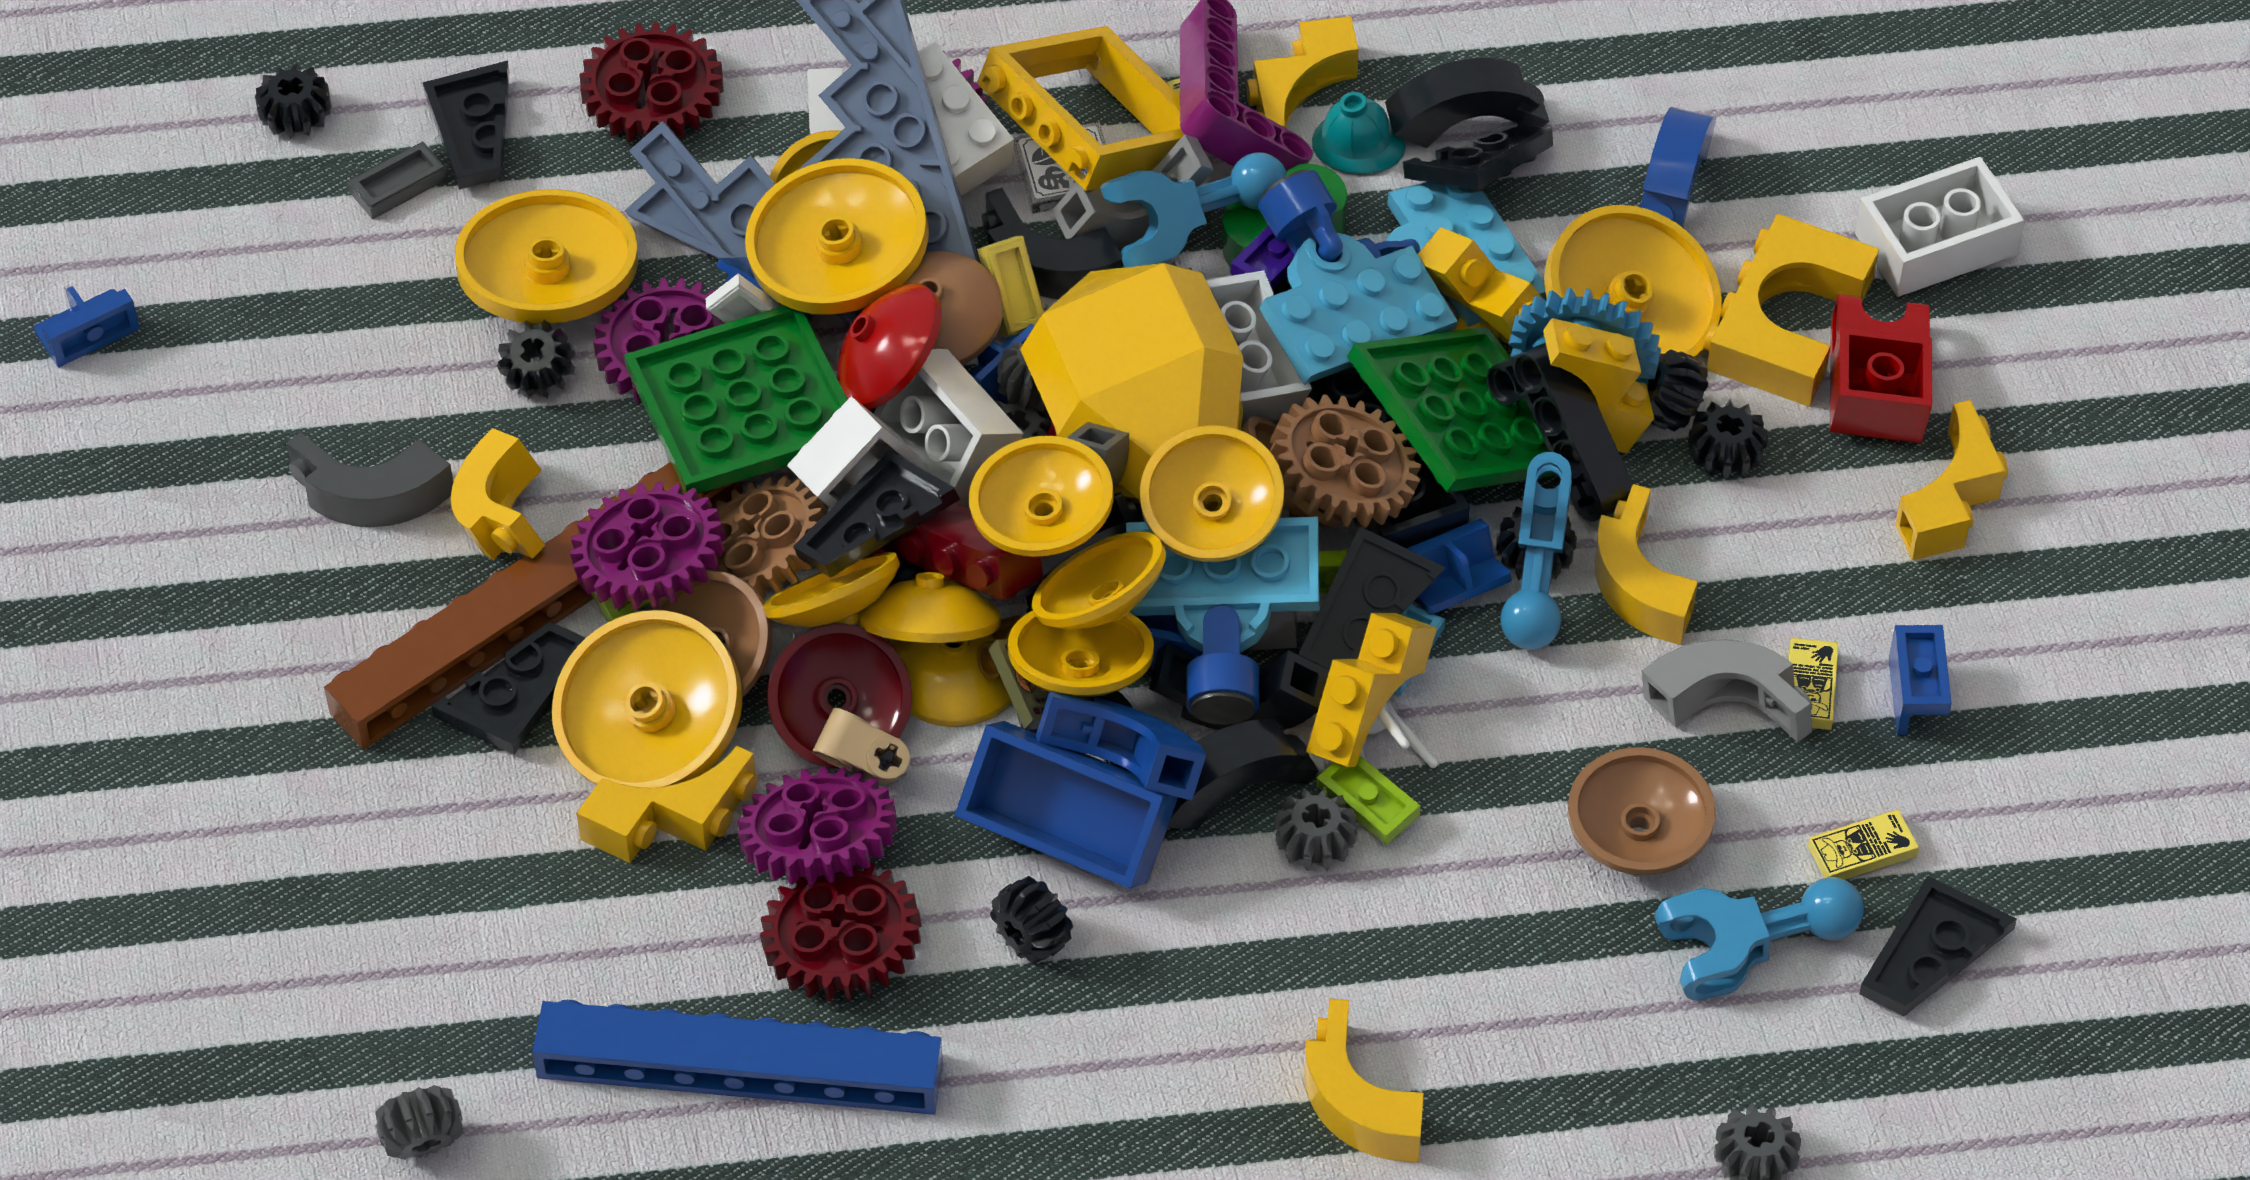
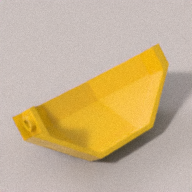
[1020,263,1243,512]

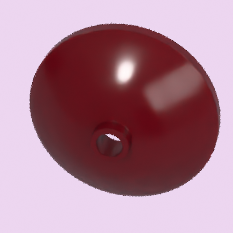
[767,624,912,769]

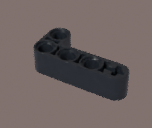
[1487,342,1633,522]

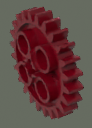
[579,22,724,142]
[760,862,922,1002]

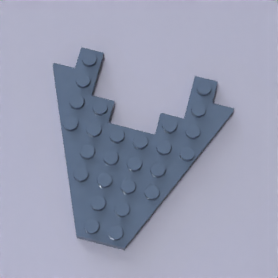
[624,0,980,323]

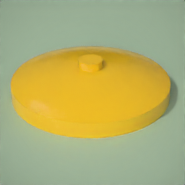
[745,158,929,315]
[455,189,638,324]
[1544,205,1722,359]
[552,610,742,787]

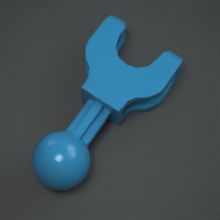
[1100,152,1287,268]
[1500,452,1572,650]
[1654,877,1864,1001]

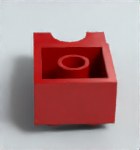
[1829,294,1932,443]

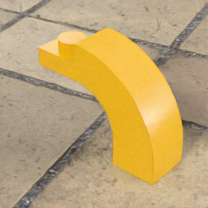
[451,428,545,561]
[1595,484,1698,645]
[1304,998,1424,1163]

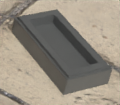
[347,141,448,219]

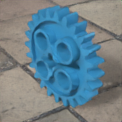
[1509,288,1661,388]

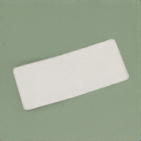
[807,68,845,134]

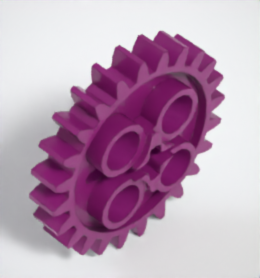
[593,277,725,403]
[570,481,726,610]
[737,767,898,885]

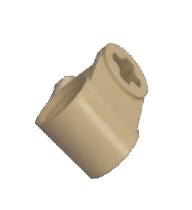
[812,708,910,785]

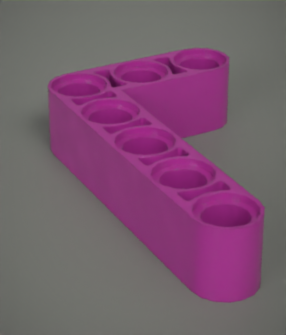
[1180,0,1313,171]

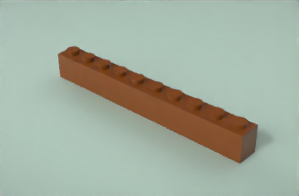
[324,462,743,750]

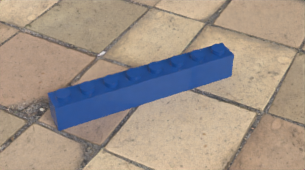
[532,1000,943,1115]

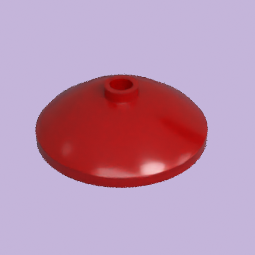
[837,283,942,409]

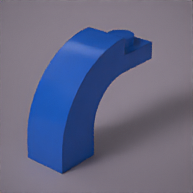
[1641,107,1716,228]
[1036,691,1206,800]

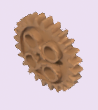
[1269,395,1421,528]
[705,476,828,601]

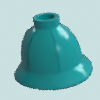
[1312,92,1406,174]

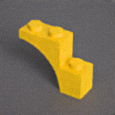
[1246,16,1359,128]
[1417,227,1542,340]
[1543,318,1654,453]
[1895,400,2008,561]
[1306,613,1437,767]
[576,746,758,863]

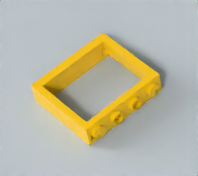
[977,26,1207,191]

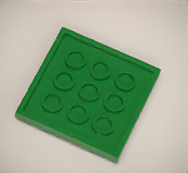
[624,306,848,494]
[1347,327,1557,492]

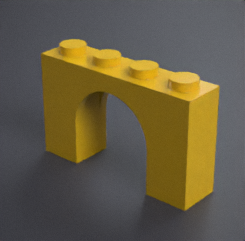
[1703,213,1879,407]

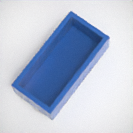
[954,721,1178,889]

